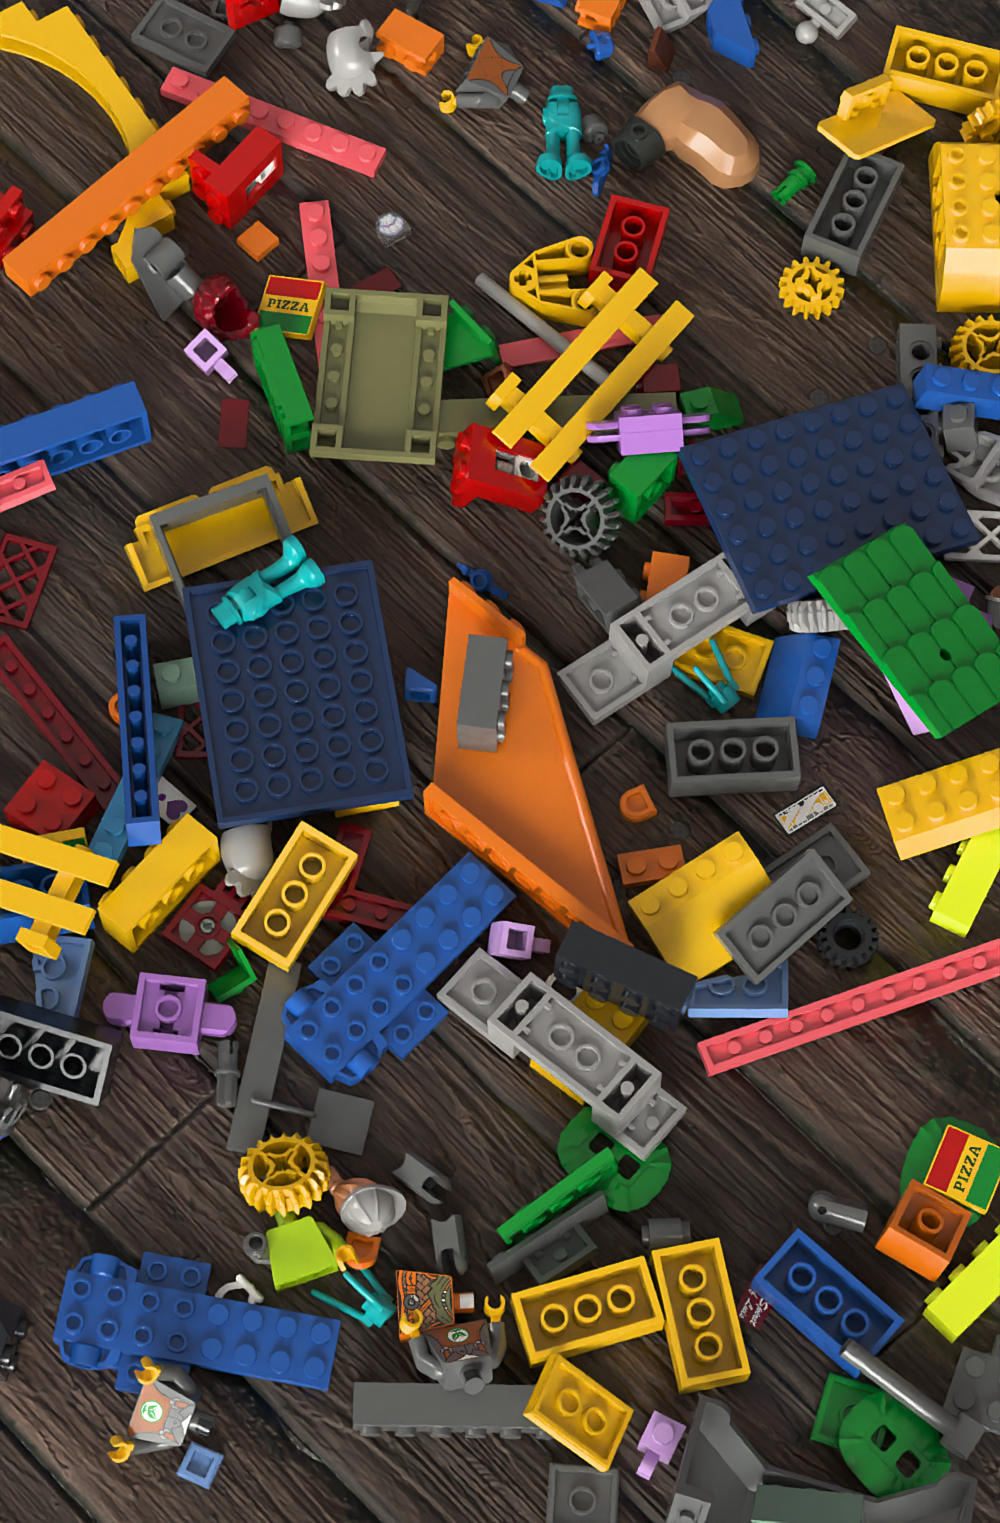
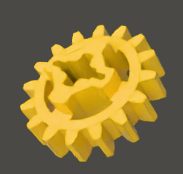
[959,97,1000,143]
[778,256,845,320]

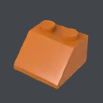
[875,1179,972,1283]

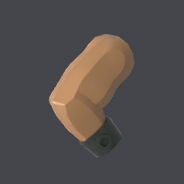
[611,81,761,189]

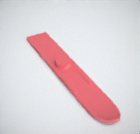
[498,315,663,368]

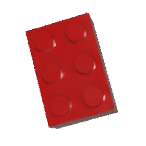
[587,194,670,303]

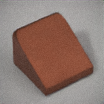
[647,26,676,71]
[480,362,525,398]

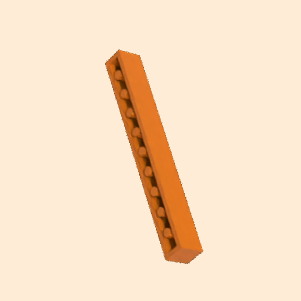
[2,76,251,297]

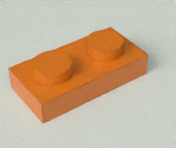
[616,844,685,889]

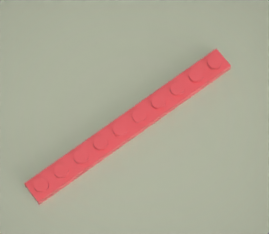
[696,938,1000,1077]

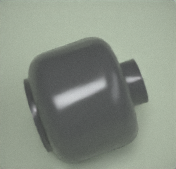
[273,21,302,49]
[581,114,609,144]

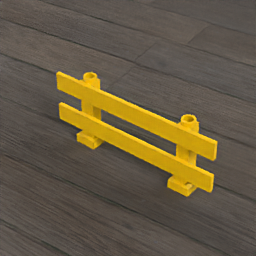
[485,267,694,482]
[0,824,119,960]

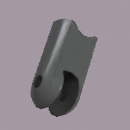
[392,1149,452,1204]
[808,1190,868,1233]
[430,1215,469,1276]

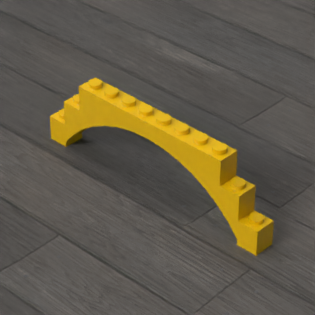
[0,1,191,284]

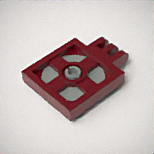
[161,877,252,973]

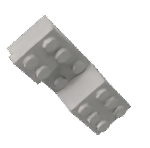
[556,552,776,726]
[437,947,687,1161]

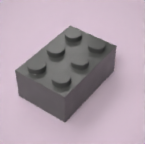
[457,634,514,753]

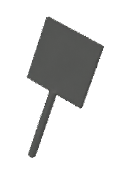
[250,1088,375,1156]

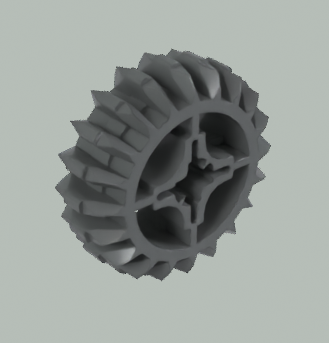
[539,473,623,559]

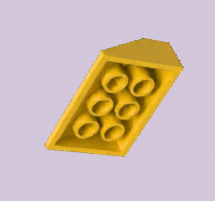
[628,831,771,982]

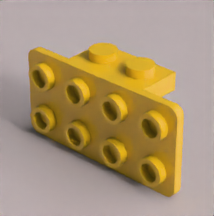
[817,73,936,160]

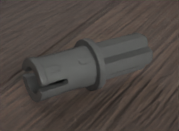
[214,1040,241,1108]

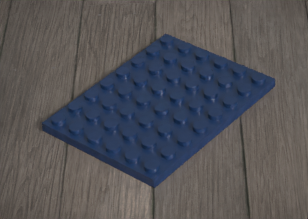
[678,382,981,614]
[182,559,414,829]

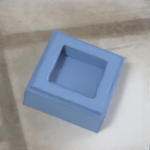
[177,1441,224,1489]

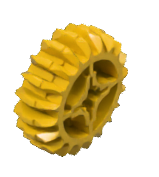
[948,314,1000,374]
[238,1132,331,1218]

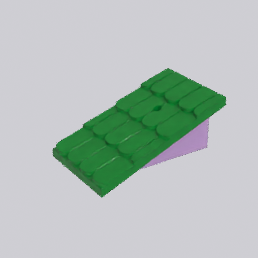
[807,522,1000,739]

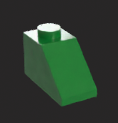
[678,386,745,437]

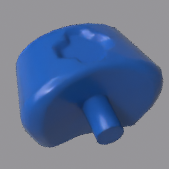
[586,30,614,61]

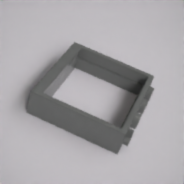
[149,474,298,616]

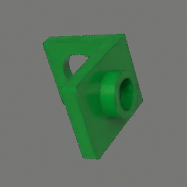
[208,938,258,1003]

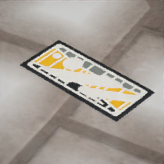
[772,784,840,837]

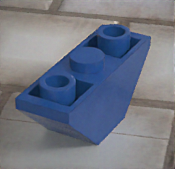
[705,0,759,68]

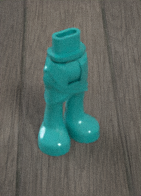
[536,85,592,181]
[211,535,326,629]

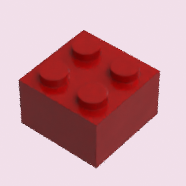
[3,760,100,836]

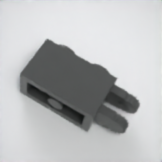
[572,555,642,635]

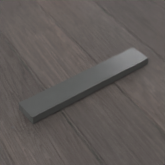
[226,962,303,1154]

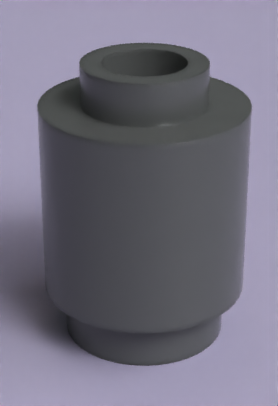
[641,1217,691,1253]

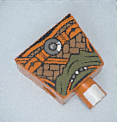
[396,1270,474,1343]

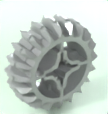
[786,594,849,633]

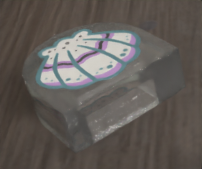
[376,212,411,248]

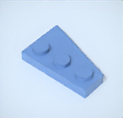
[32,935,95,1018]
[688,959,789,1018]

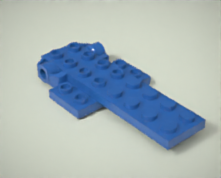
[281,852,517,1086]
[53,1251,341,1395]

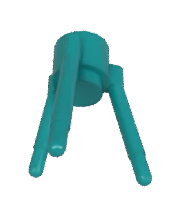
[671,638,740,714]
[311,1268,398,1328]

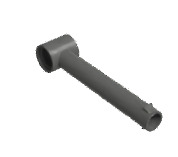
[838,1338,986,1460]

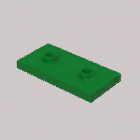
[496,1147,619,1249]

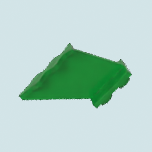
[444,299,502,371]

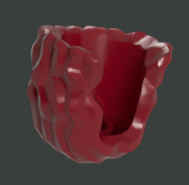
[191,273,260,341]

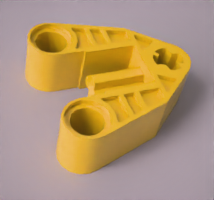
[509,236,599,327]

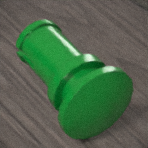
[771,159,818,206]

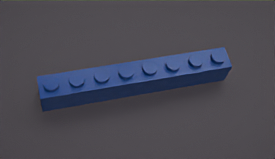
[113,614,162,847]

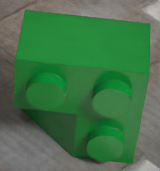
[606,452,678,525]

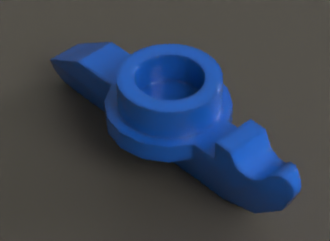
[591,143,613,197]
[456,562,510,599]

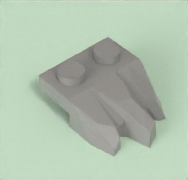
[639,0,713,34]
[945,431,1000,507]

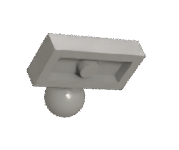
[795,0,858,44]

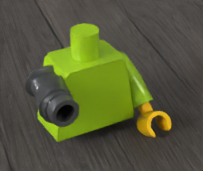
[243,1211,359,1293]

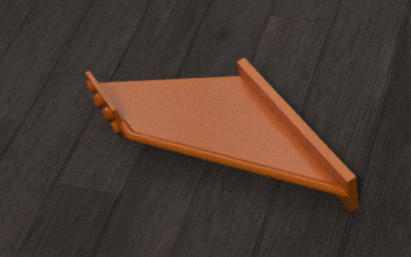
[423,577,634,947]

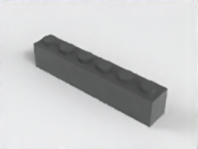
[353,1382,555,1440]

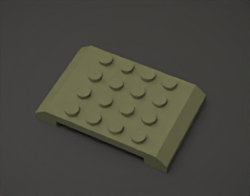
[309,287,449,465]

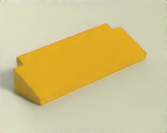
[124,466,319,592]

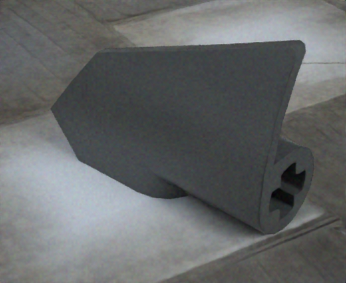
[131,227,204,321]

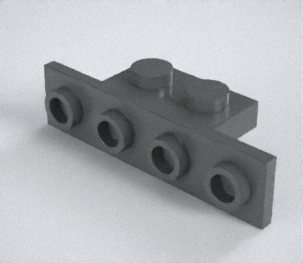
[486,1190,609,1286]

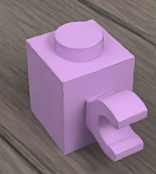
[184,328,238,384]
[487,921,551,960]
[636,1410,686,1480]

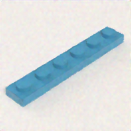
[88,712,184,878]

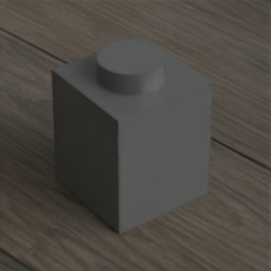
[943,402,978,452]

